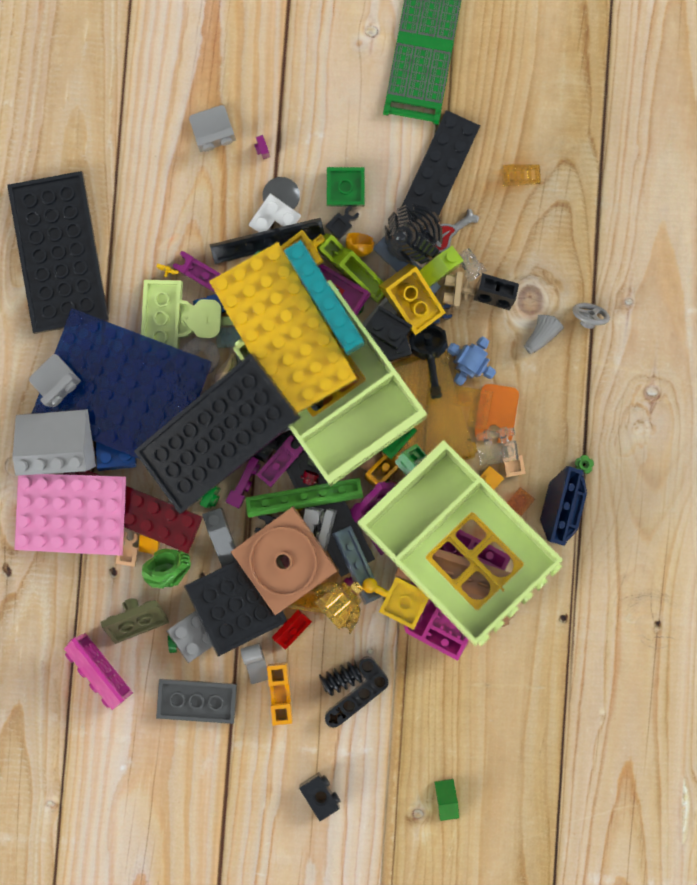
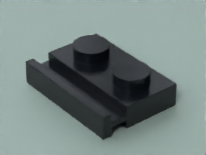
[365,306,412,350]

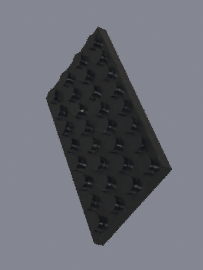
[7,171,109,334]
[134,354,301,514]

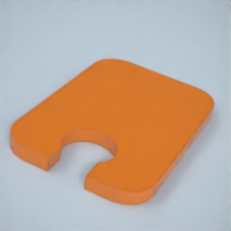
[474,384,519,444]

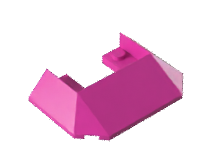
[404,530,511,661]

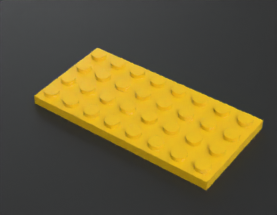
[209,242,357,413]

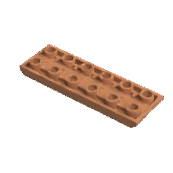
[395,549,510,600]

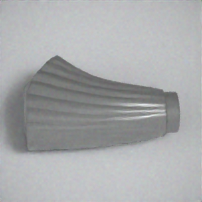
[524,315,564,354]

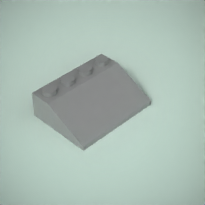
[13,409,96,476]

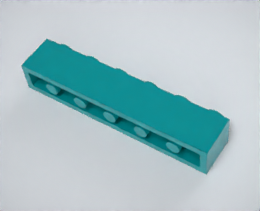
[284,240,364,356]

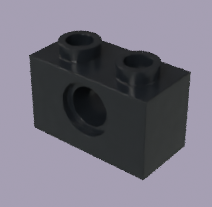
[299,772,341,821]

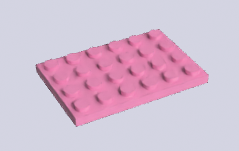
[15,474,126,555]

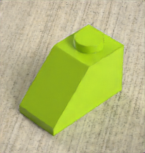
[419,246,464,287]

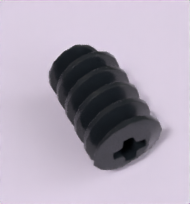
[319,660,362,696]

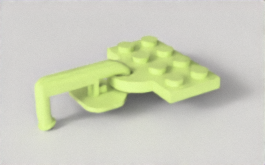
[140,280,234,357]

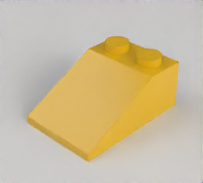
[379,264,446,335]

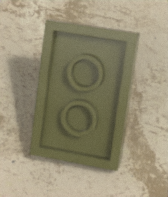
[101,598,169,644]

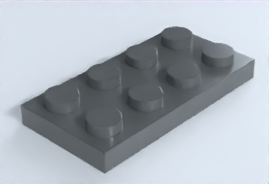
[156,679,237,724]

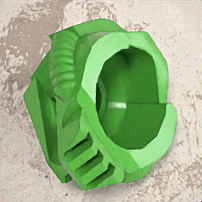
[142,548,191,589]

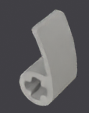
[241,643,268,684]

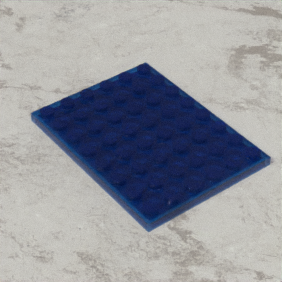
[31,308,212,459]

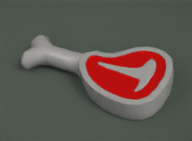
[436,209,479,254]

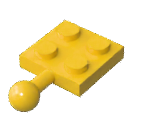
[362,577,429,630]

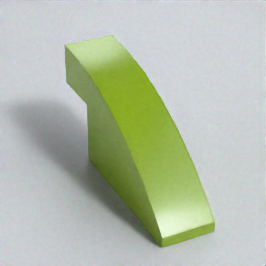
[317,233,384,303]

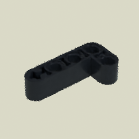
[325,656,388,728]

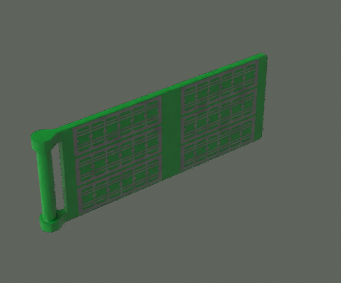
[383,0,461,125]

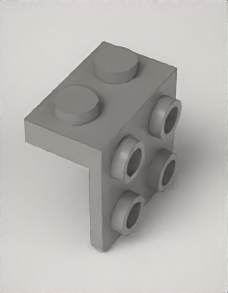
[189,105,236,152]
[29,354,81,407]

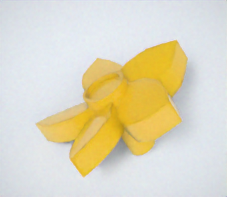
[156,264,179,277]

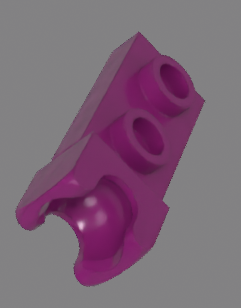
[173,251,221,293]
[256,435,304,487]
[225,457,261,509]
[350,482,396,523]

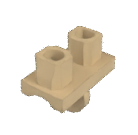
[443,272,475,309]

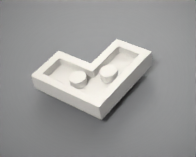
[248,193,301,232]

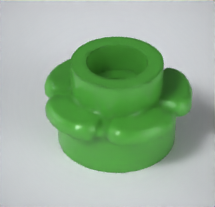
[575,455,594,474]

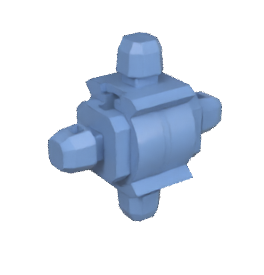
[447,336,496,386]

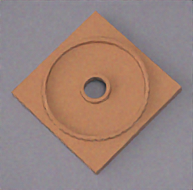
[231,506,338,615]

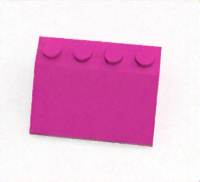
[64,633,133,710]

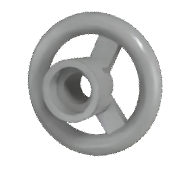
[572,303,610,329]

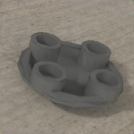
[263,177,300,209]

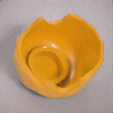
[346,233,375,257]

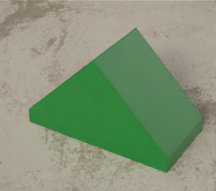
[434,779,459,821]

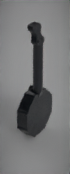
[409,324,448,399]

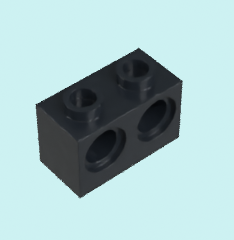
[473,273,519,311]

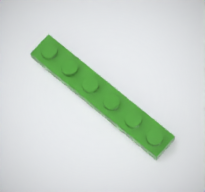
[245,478,363,518]

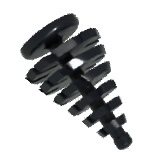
[385,204,443,265]

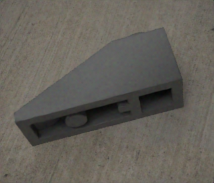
[202,508,237,567]

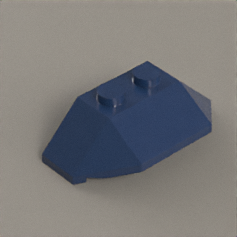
[540,466,587,546]

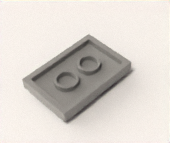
[167,611,212,663]

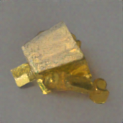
[310,582,363,634]

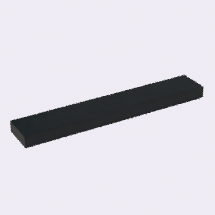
[210,218,325,264]

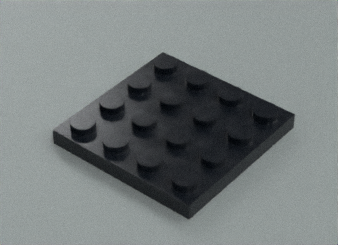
[184,561,287,657]

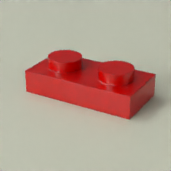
[272,609,312,650]

